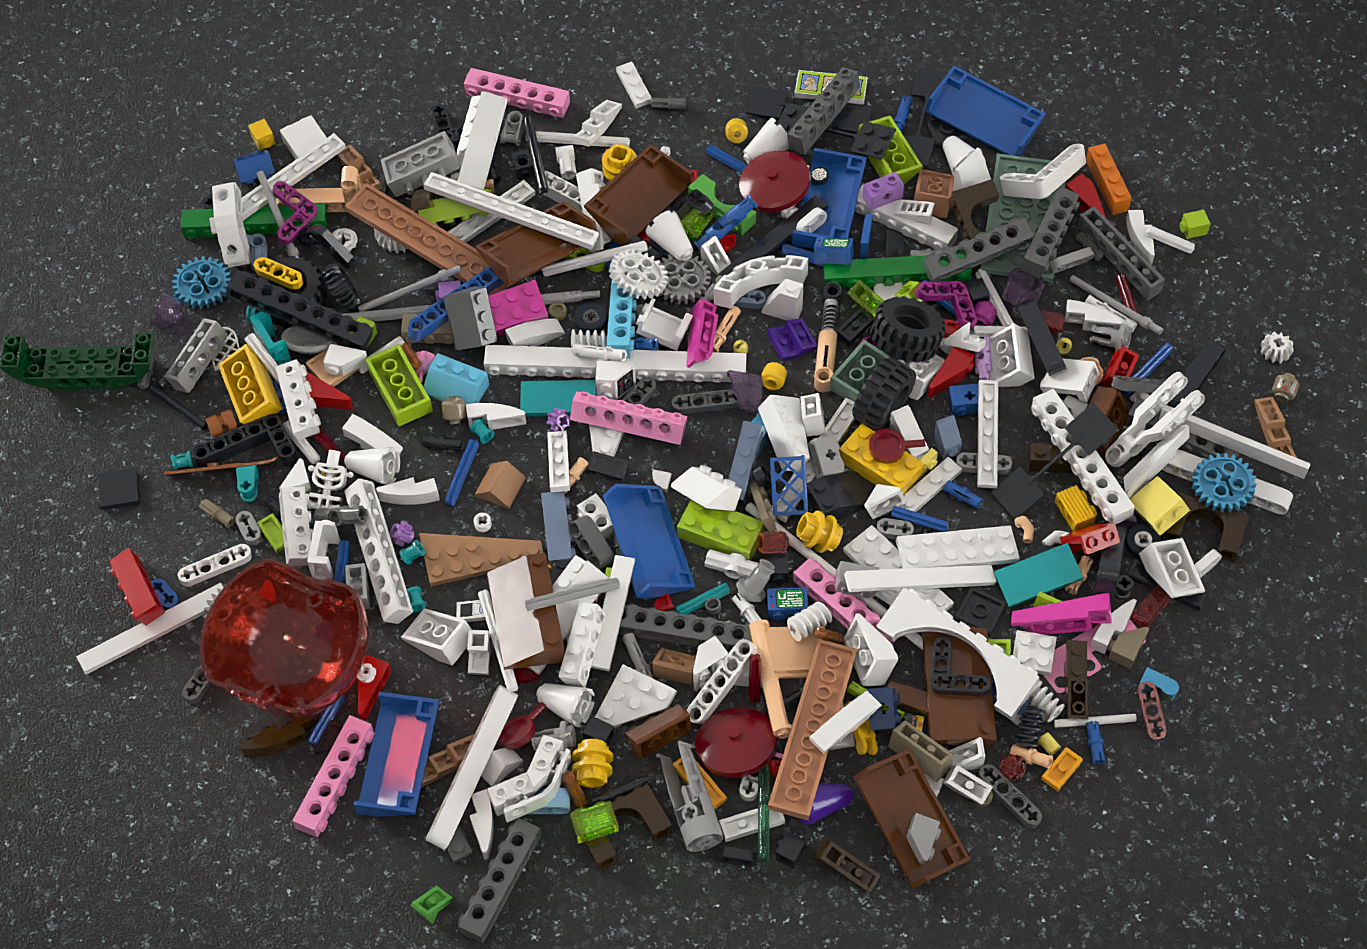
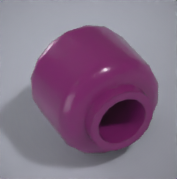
[974,301,997,326]

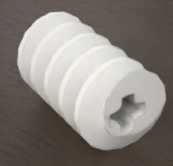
[571,329,607,348]
[787,602,832,641]
[1027,681,1065,722]

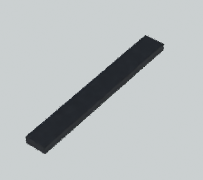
[711,195,828,284]

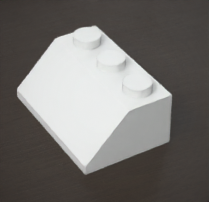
[990,323,1034,387]
[671,465,742,511]

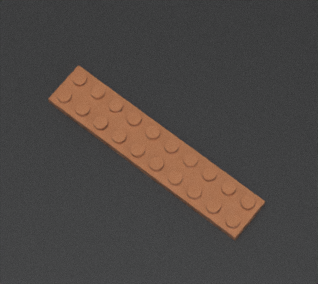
[345,183,509,296]
[768,639,857,820]

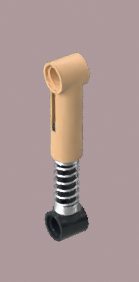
[814,282,842,393]

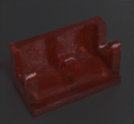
[1130,584,1171,627]

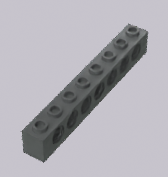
[602,601,752,655]

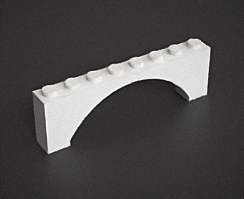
[876,588,1040,721]

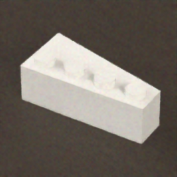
[758,395,810,471]

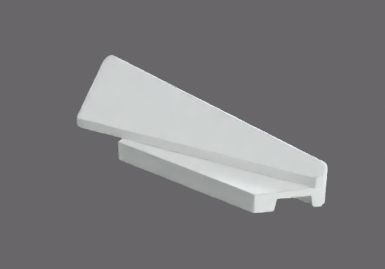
[576,168,611,253]
[1124,425,1190,499]

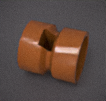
[205,409,238,438]

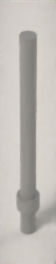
[256,171,300,258]
[358,265,462,312]
[1069,275,1163,335]

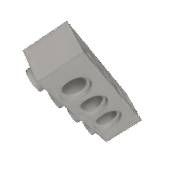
[164,318,228,393]

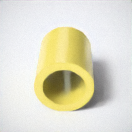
[1038,733,1061,756]

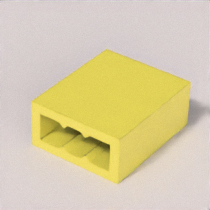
[1130,476,1190,536]

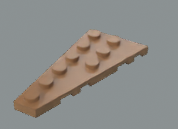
[419,533,544,587]

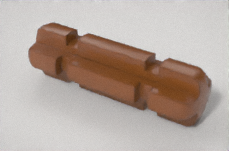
[401,343,422,370]
[813,626,845,644]
[562,770,587,808]

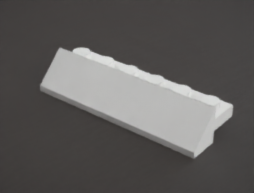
[450,91,508,190]
[527,555,609,675]

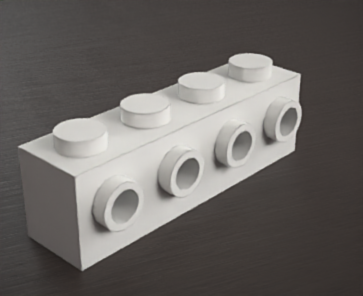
[276,359,321,440]
[279,487,313,566]
[559,602,606,687]

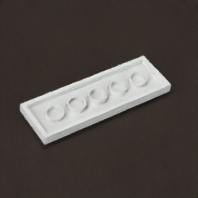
[843,525,954,612]
[896,526,1020,569]

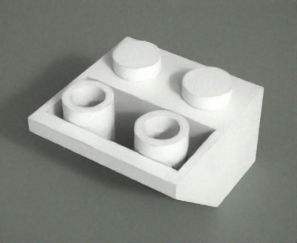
[693,636,729,691]

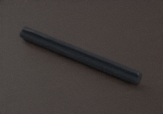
[523,116,549,194]

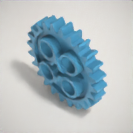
[172,256,232,310]
[1191,453,1257,513]

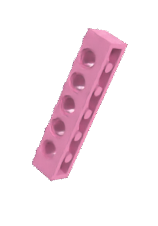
[464,68,570,118]
[570,391,687,445]
[793,558,894,644]
[293,715,374,838]

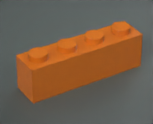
[1086,144,1132,215]

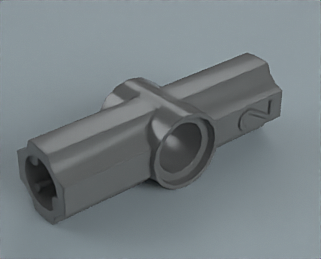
[312,505,368,526]

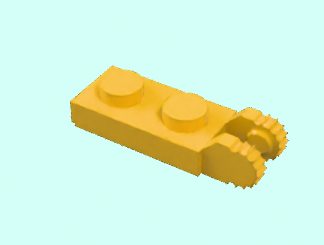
[845,701,878,755]

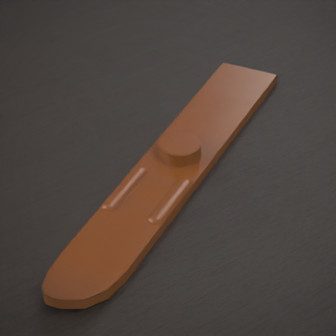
[164,456,279,475]

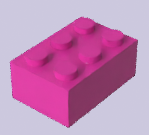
[488,280,548,337]

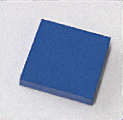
[859,213,873,259]

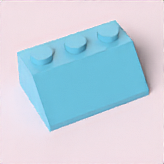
[424,353,489,411]

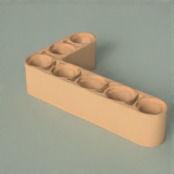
[275,166,362,212]

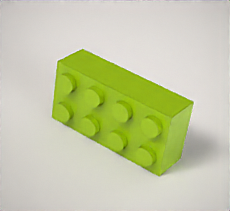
[365,344,433,427]
[677,499,764,561]

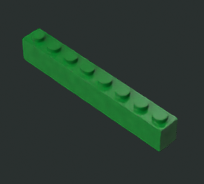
[181,203,328,239]
[823,254,972,289]

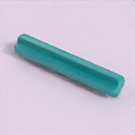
[676,583,730,615]

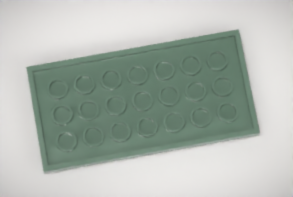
[980,154,1066,282]

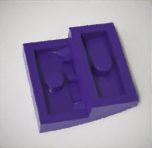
[766,318,818,361]

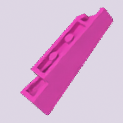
[686,298,718,368]
[1011,593,1112,635]

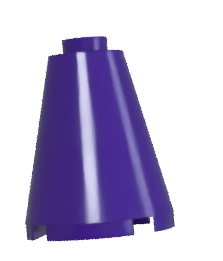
[799,784,853,825]

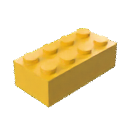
[218,344,283,425]
[839,423,924,495]

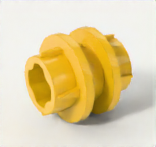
[602,144,637,181]
[796,511,843,553]
[572,739,613,788]

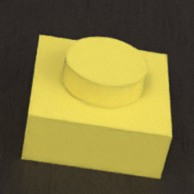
[920,448,938,474]

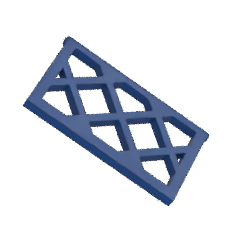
[770,455,808,516]

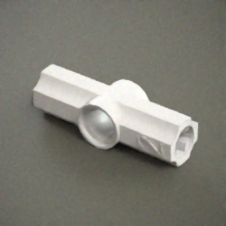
[705,550,759,579]

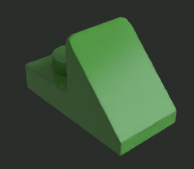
[411,885,453,924]

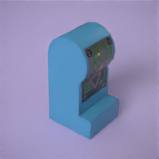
[1137,667,1179,702]

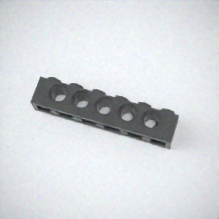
[787,67,860,155]
[1020,186,1080,278]
[1077,207,1165,301]
[922,217,1034,282]
[1125,397,1240,460]
[458,818,541,944]

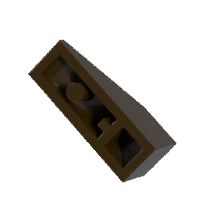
[1028,443,1083,474]
[812,840,881,893]

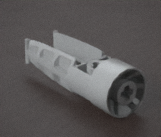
[656,741,723,852]

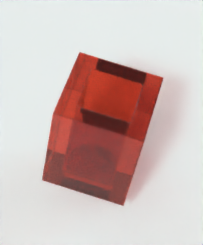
[758,531,789,554]

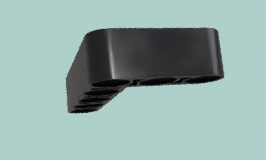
[192,414,298,468]
[1092,521,1127,605]

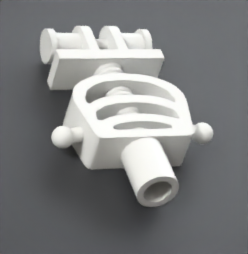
[308,450,353,510]

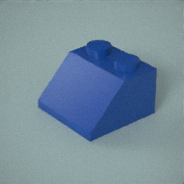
[233,149,275,185]

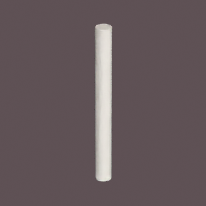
[1054,714,1136,728]

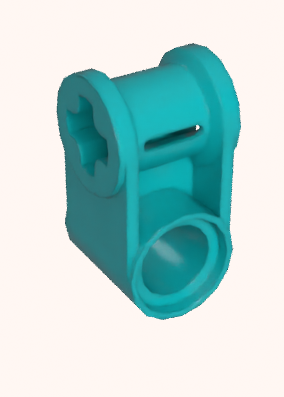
[236,465,259,503]

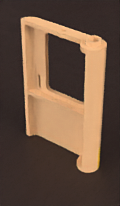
[749,620,844,739]

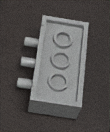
[381,131,460,197]

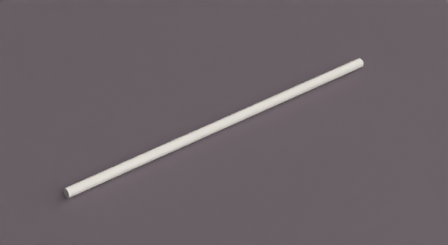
[745,502,1023,725]

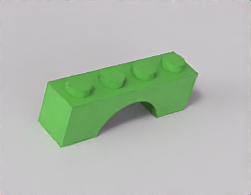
[688,174,756,236]

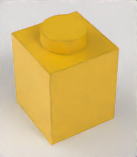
[248,119,275,151]

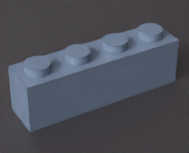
[729,421,765,502]
[541,491,576,566]

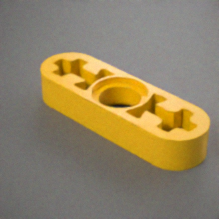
[254,257,303,289]

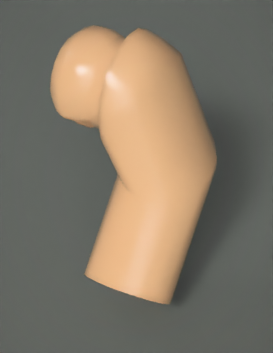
[1015,516,1034,544]

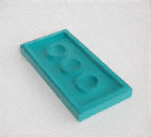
[520,380,596,417]
[994,543,1083,608]

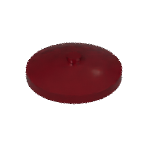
[739,151,811,212]
[695,707,778,778]

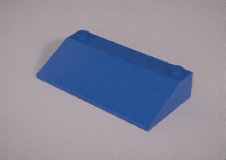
[925,66,1046,156]
[792,148,867,249]
[603,484,696,598]
[354,692,439,817]

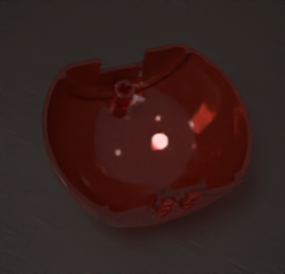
[200,559,369,720]

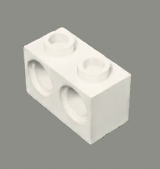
[576,494,614,539]

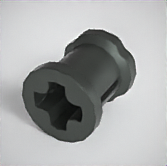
[1114,575,1134,600]

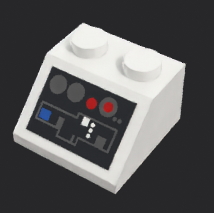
[596,361,636,400]

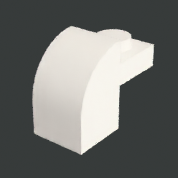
[467,630,491,675]

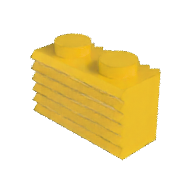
[1055,485,1097,531]

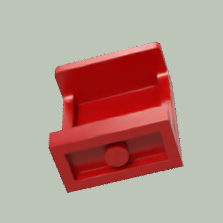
[1059,523,1120,554]

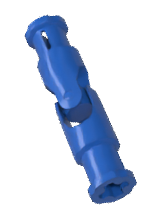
[694,194,758,251]

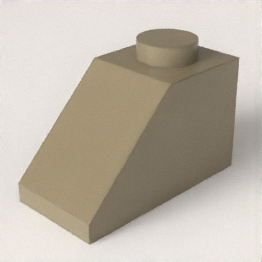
[1108,627,1149,669]

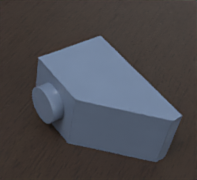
[933,415,962,459]

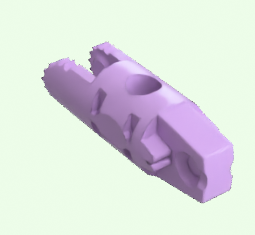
[974,336,992,380]

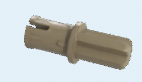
[200,499,235,528]

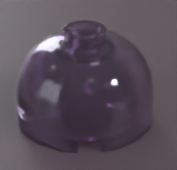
[150,291,183,329]

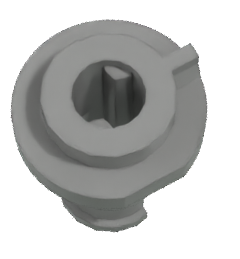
[1089,325,1133,352]
[736,559,775,602]
[531,721,576,753]

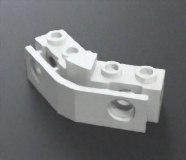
[209,182,251,268]
[487,735,571,822]

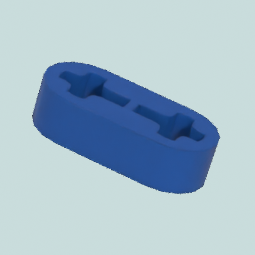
[151,579,180,610]

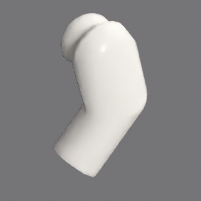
[1042,530,1068,546]

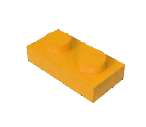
[1041,747,1083,791]

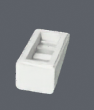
[894,199,935,224]

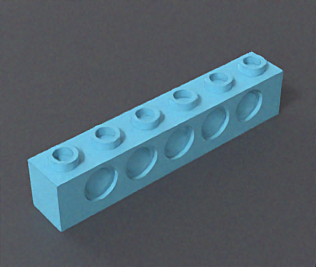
[607,278,637,358]

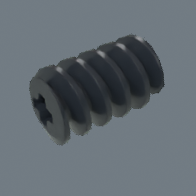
[1013,704,1047,748]

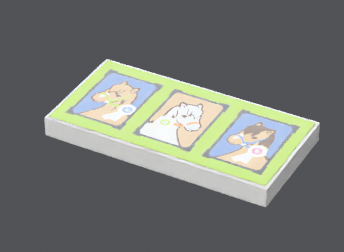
[795,70,868,104]

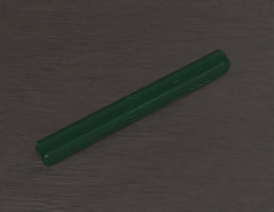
[758,764,770,862]

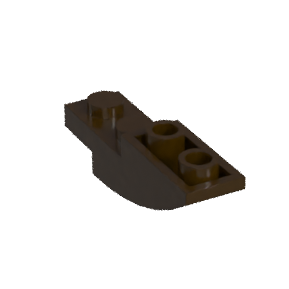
[1064,640,1089,720]
[239,708,319,757]

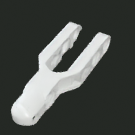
[1105,372,1205,467]

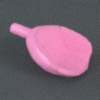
[413,351,435,382]

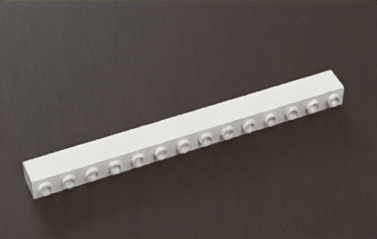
[484,345,746,383]

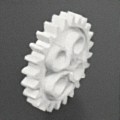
[609,250,668,300]

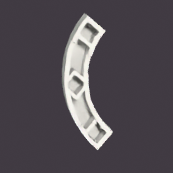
[714,255,808,309]

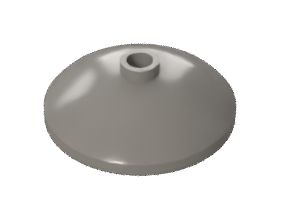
[281,326,335,355]

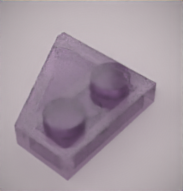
[726,370,763,413]

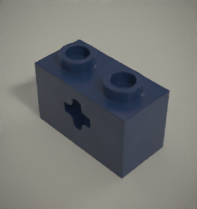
[868,687,901,731]

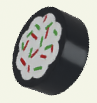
[810,167,829,185]

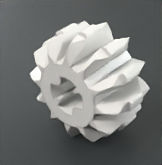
[1261,332,1293,364]

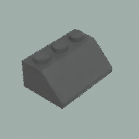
[443,286,498,350]

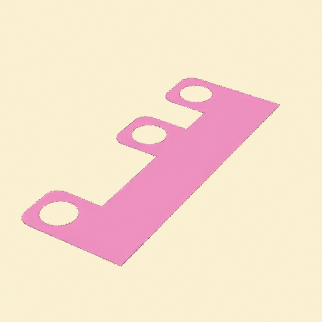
[1044,619,1146,693]

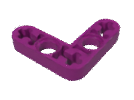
[273,181,317,245]
[915,281,977,330]

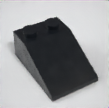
[806,472,870,520]

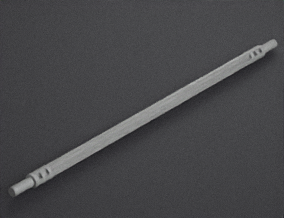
[316,290,600,326]

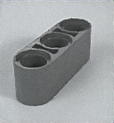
[568,515,615,570]

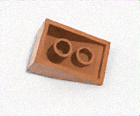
[914,169,954,218]

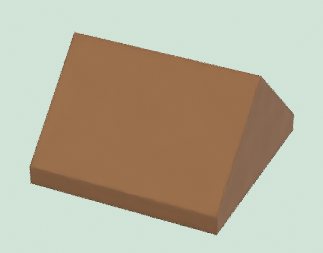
[475,461,526,509]
[653,648,696,685]

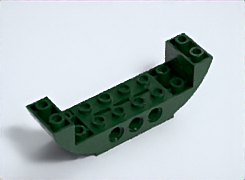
[0,333,154,390]

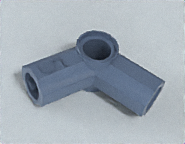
[231,234,268,270]

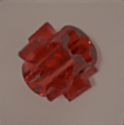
[1000,754,1026,780]

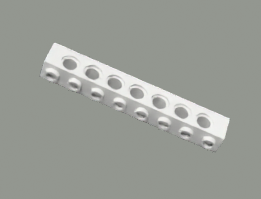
[1031,389,1135,525]
[344,479,413,624]

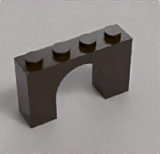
[949,179,1017,252]
[1160,491,1249,562]
[574,784,672,871]

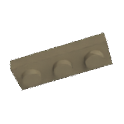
[749,481,777,533]

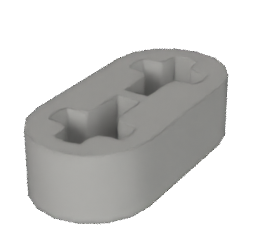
[235,511,262,546]
[877,518,914,540]

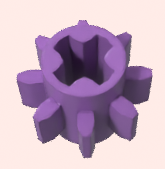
[546,408,570,431]
[390,521,414,547]

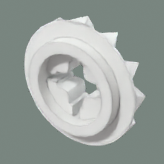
[332,228,358,252]

